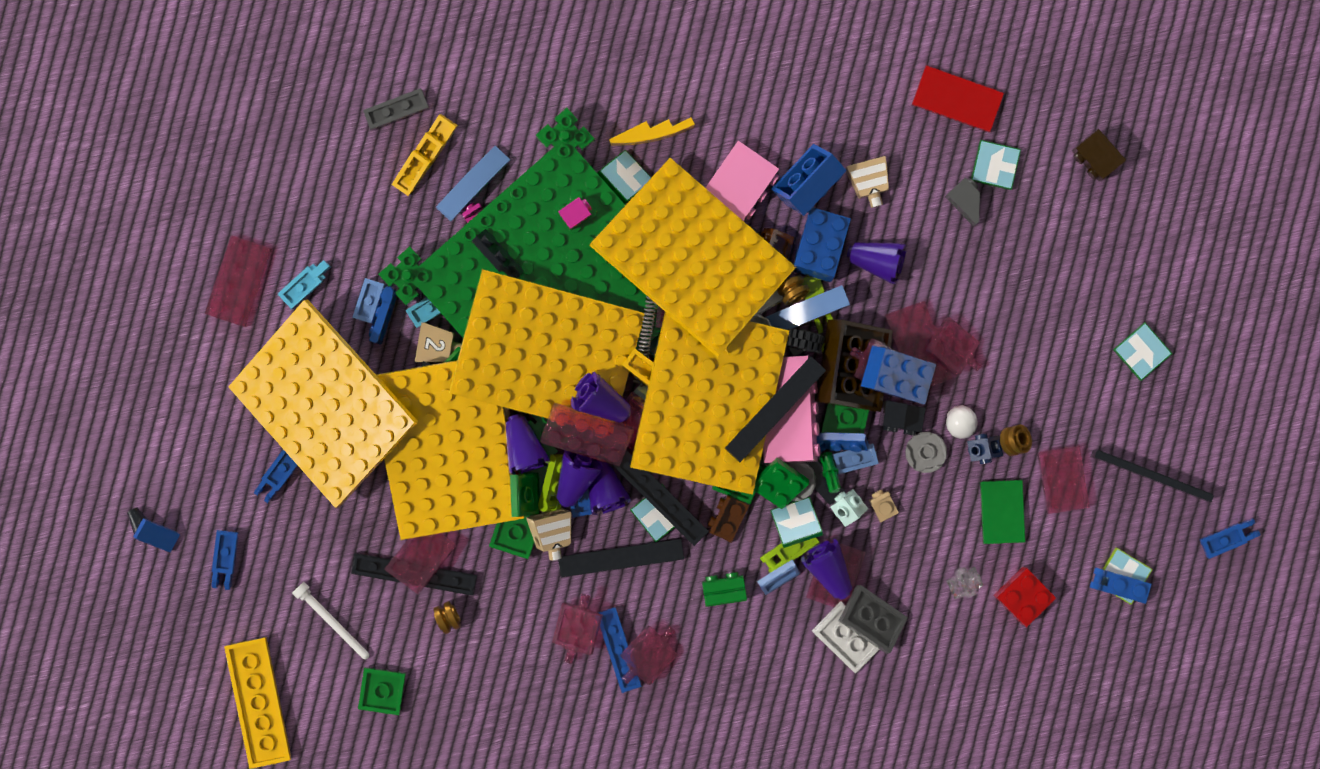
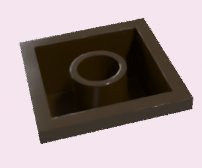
[1072,129,1126,181]

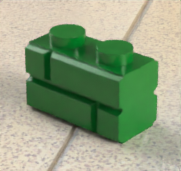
[702,572,747,607]

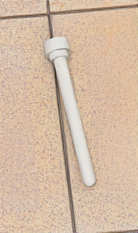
[292,582,369,659]

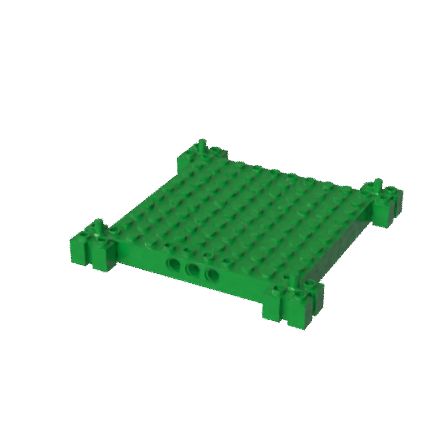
[378,107,665,459]

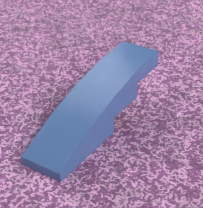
[436,146,510,221]
[765,285,850,330]

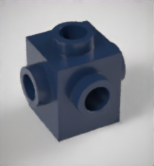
[967,433,1003,464]

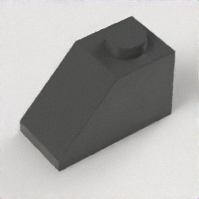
[945,177,980,226]

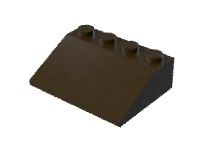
[816,320,893,412]

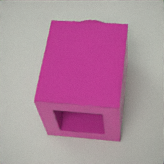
[558,197,592,230]

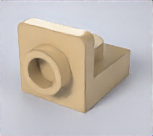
[869,489,899,522]

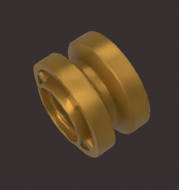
[777,275,810,305]
[1000,424,1032,456]
[433,601,461,634]

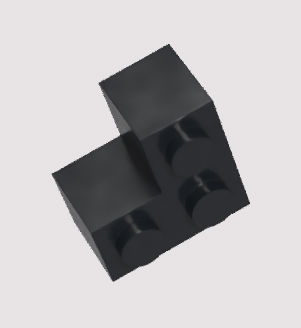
[878,401,926,436]

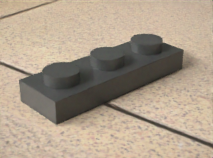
[363,88,429,131]

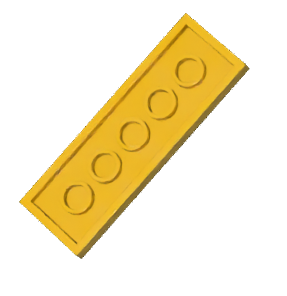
[224,637,292,769]

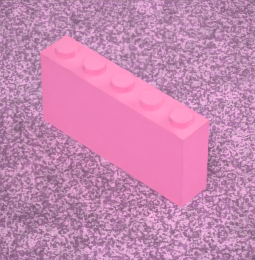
[706,141,779,221]
[763,355,820,464]

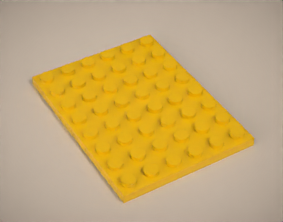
[589,158,796,357]
[449,269,645,435]
[228,300,418,508]
[630,312,789,495]
[377,360,524,540]

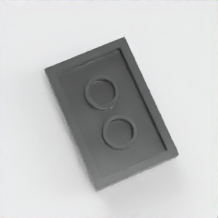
[839,585,908,654]

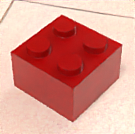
[993,567,1056,627]

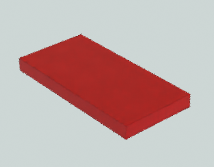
[912,65,1004,133]

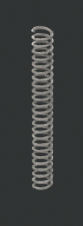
[633,296,657,387]

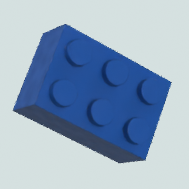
[771,144,847,216]
[793,208,851,282]
[861,346,936,405]

